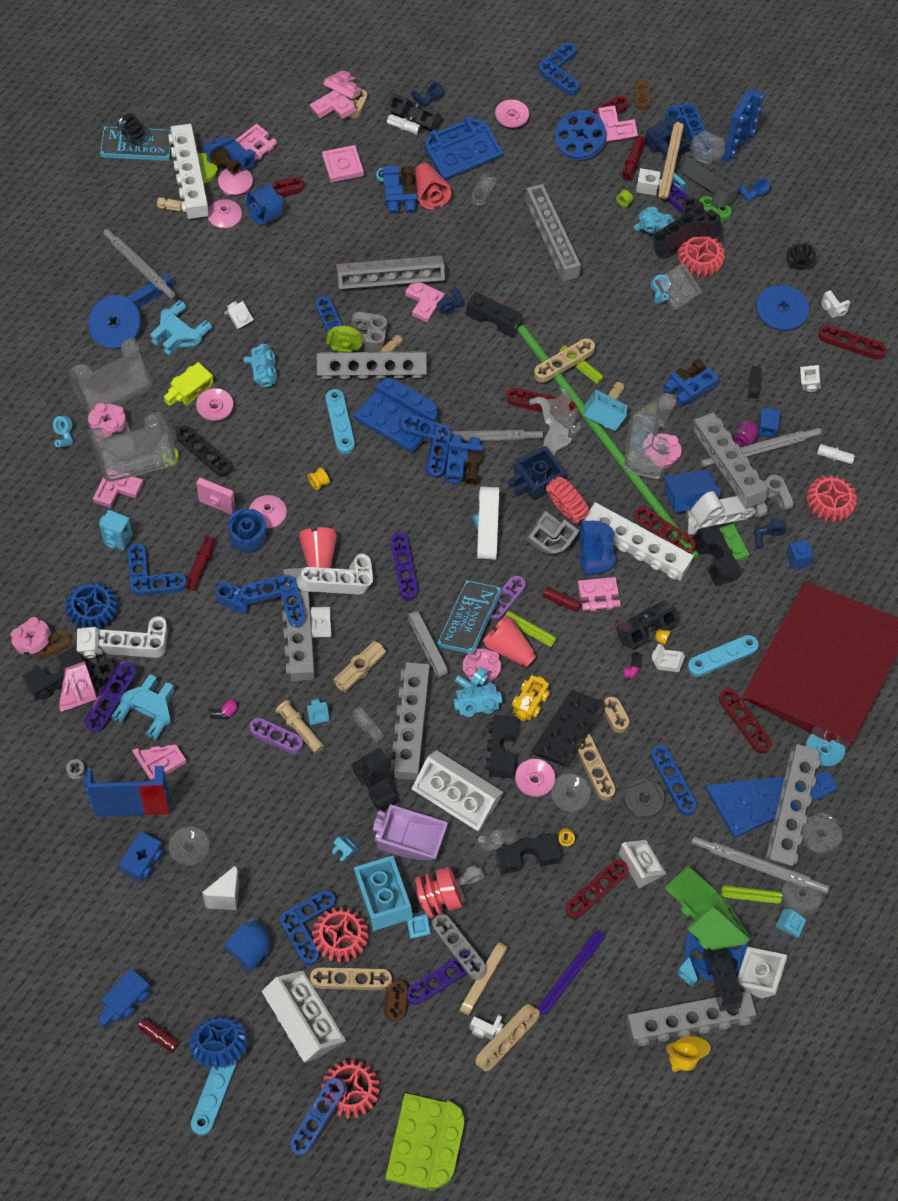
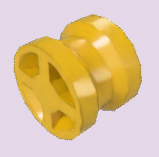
[307,467,330,491]

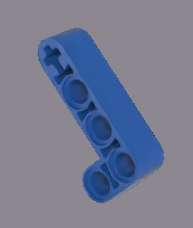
[664,104,713,162]

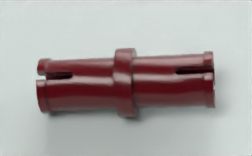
[542,586,582,613]
[137,1017,179,1053]

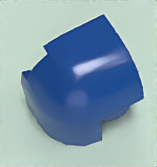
[578,520,616,574]
[224,918,270,972]

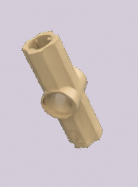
[333,641,386,693]

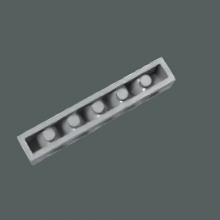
[525,184,581,282]
[336,255,445,289]
[317,351,427,379]
[693,412,768,509]
[282,568,314,681]
[390,662,429,780]
[765,744,820,868]
[626,991,756,1046]

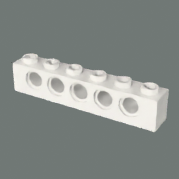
[168,124,208,219]
[584,502,694,581]

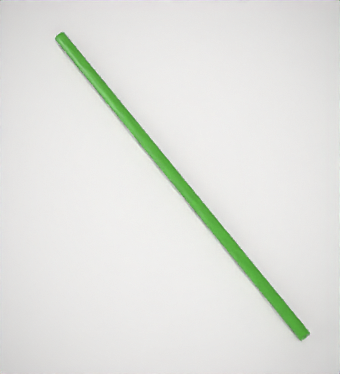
[517,325,699,560]

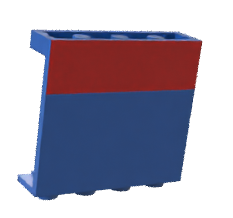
[84,765,170,817]

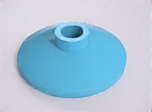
[806,734,845,766]

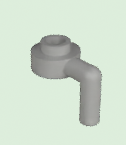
[456,866,485,903]

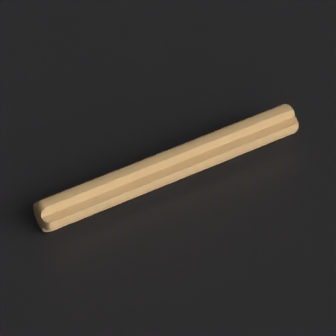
[659,122,684,200]

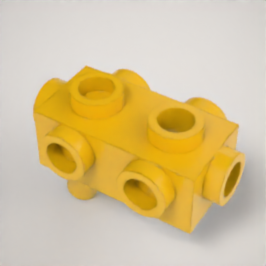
[512,675,550,721]

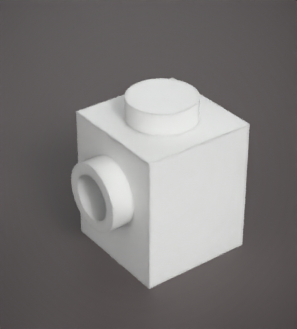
[800,365,821,392]

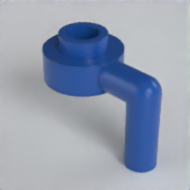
[739,178,771,202]

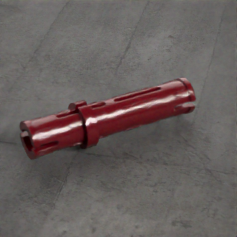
[621,136,646,180]
[185,536,216,591]

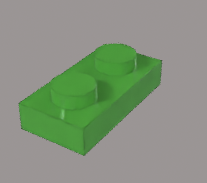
[720,524,749,562]

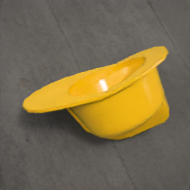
[666,1036,711,1072]

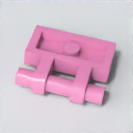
[235,124,277,161]
[578,577,621,612]

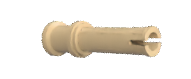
[275,700,324,754]

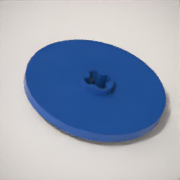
[756,285,809,331]
[88,295,141,349]

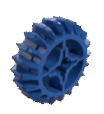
[65,581,118,630]
[189,1015,248,1070]

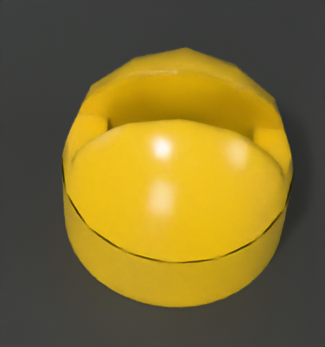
[655,629,671,645]
[558,828,575,846]

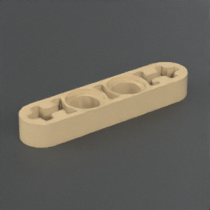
[534,339,595,382]
[577,733,615,801]
[460,942,508,1016]
[310,967,392,990]
[475,1004,539,1071]

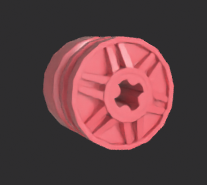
[415,866,463,919]

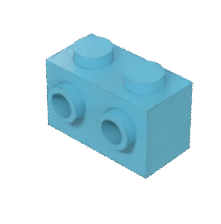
[584,390,627,431]
[99,510,133,551]

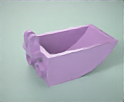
[373,804,448,860]

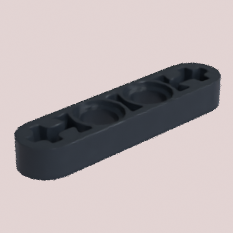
[176,425,232,477]

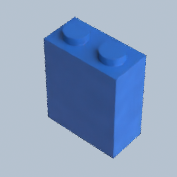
[664,469,721,512]

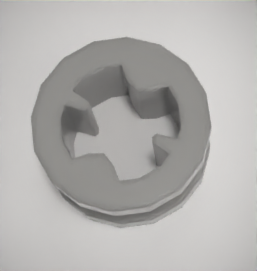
[66,759,85,779]

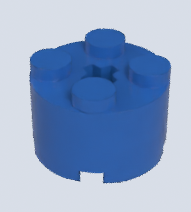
[244,183,284,225]
[228,509,267,554]

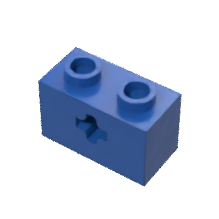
[119,831,164,883]

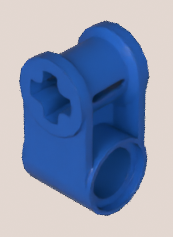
[216,582,252,614]

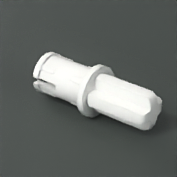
[387,114,421,135]
[817,444,855,464]

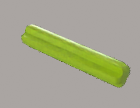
[559,345,604,384]
[505,611,556,647]
[721,885,782,904]

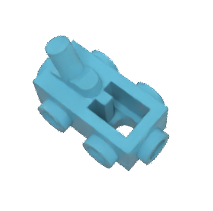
[634,207,675,234]
[244,344,277,387]
[453,682,502,717]

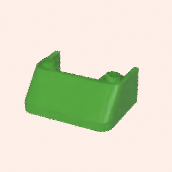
[665,866,751,950]

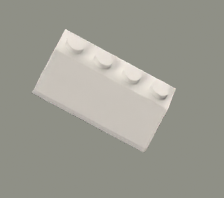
[411,750,503,831]
[262,971,346,1063]

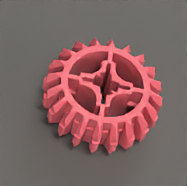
[677,236,725,277]
[806,474,857,523]
[546,477,590,524]
[312,906,368,963]
[321,1059,379,1119]

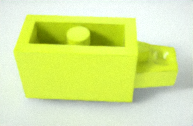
[164,362,214,406]

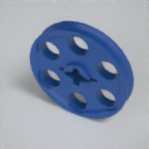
[555,110,607,160]
[685,932,747,981]

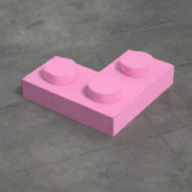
[324,71,362,99]
[310,90,356,119]
[597,106,638,143]
[405,282,445,323]
[93,469,143,508]

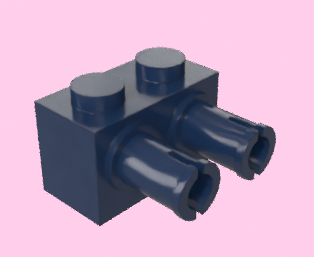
[645,116,690,158]

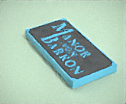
[100,126,172,161]
[437,580,502,655]

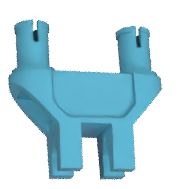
[150,300,212,356]
[111,674,175,740]

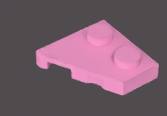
[59,662,97,712]
[132,745,187,781]

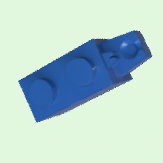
[98,969,151,1028]

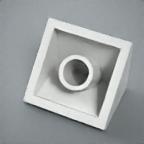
[619,840,666,888]
[202,866,239,910]
[737,947,788,999]

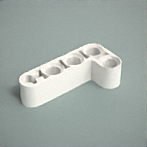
[477,486,499,560]
[691,491,756,528]
[296,554,373,595]
[98,616,168,658]

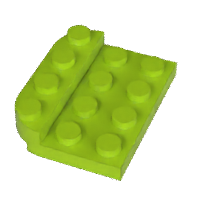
[385,1093,464,1190]

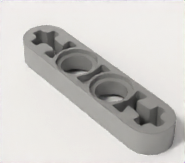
[407,610,448,678]
[432,914,487,980]

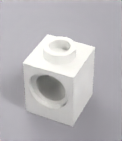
[636,168,662,196]

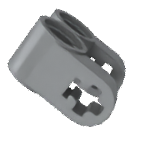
[351,312,387,352]
[753,475,793,518]

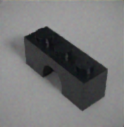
[386,92,442,131]
[466,291,522,338]
[692,525,741,586]
[615,601,680,649]
[22,647,84,701]
[485,715,518,779]
[495,833,561,875]
[703,948,743,1012]

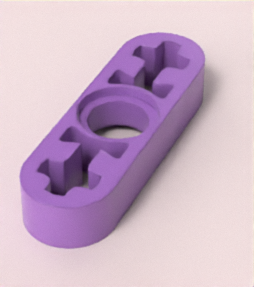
[489,576,526,622]
[249,718,303,754]

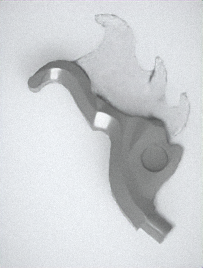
[529,387,580,463]

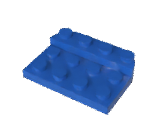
[722,89,766,163]
[424,116,503,180]
[353,378,438,453]

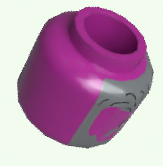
[732,420,759,447]

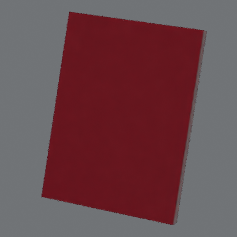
[741,581,898,749]

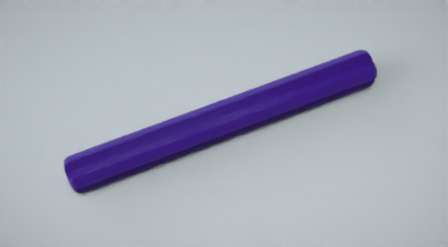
[537,930,605,1015]

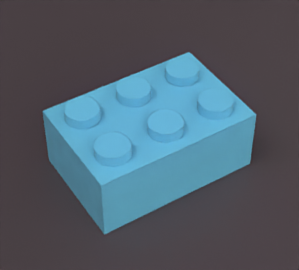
[354,856,413,931]

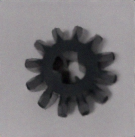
[117,113,146,144]
[786,242,816,270]
[89,656,121,689]

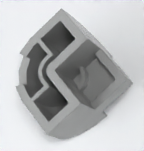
[524,511,579,555]

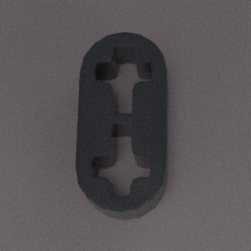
[748,366,761,398]

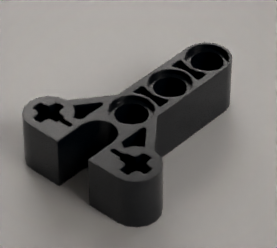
[652,197,722,255]
[351,748,397,811]

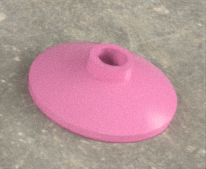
[495,100,529,127]
[207,199,242,228]
[196,388,233,421]
[249,495,287,528]
[515,759,555,797]

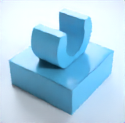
[307,699,329,725]
[332,836,360,861]

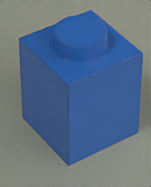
[758,408,780,438]
[786,540,814,570]

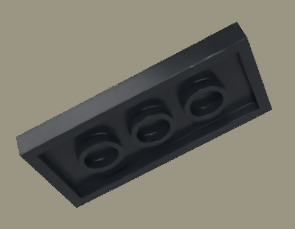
[531,690,606,767]

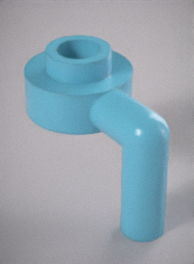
[651,274,670,304]
[53,416,73,447]
[455,666,489,688]

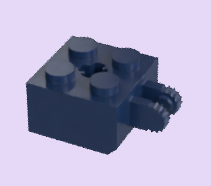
[507,446,566,500]

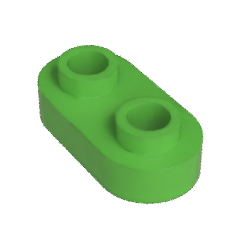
[699,196,731,221]

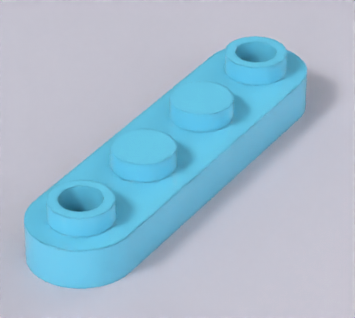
[326,389,354,454]
[688,635,759,677]
[191,1060,236,1136]

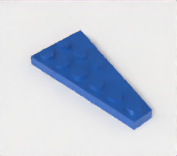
[705,772,838,839]

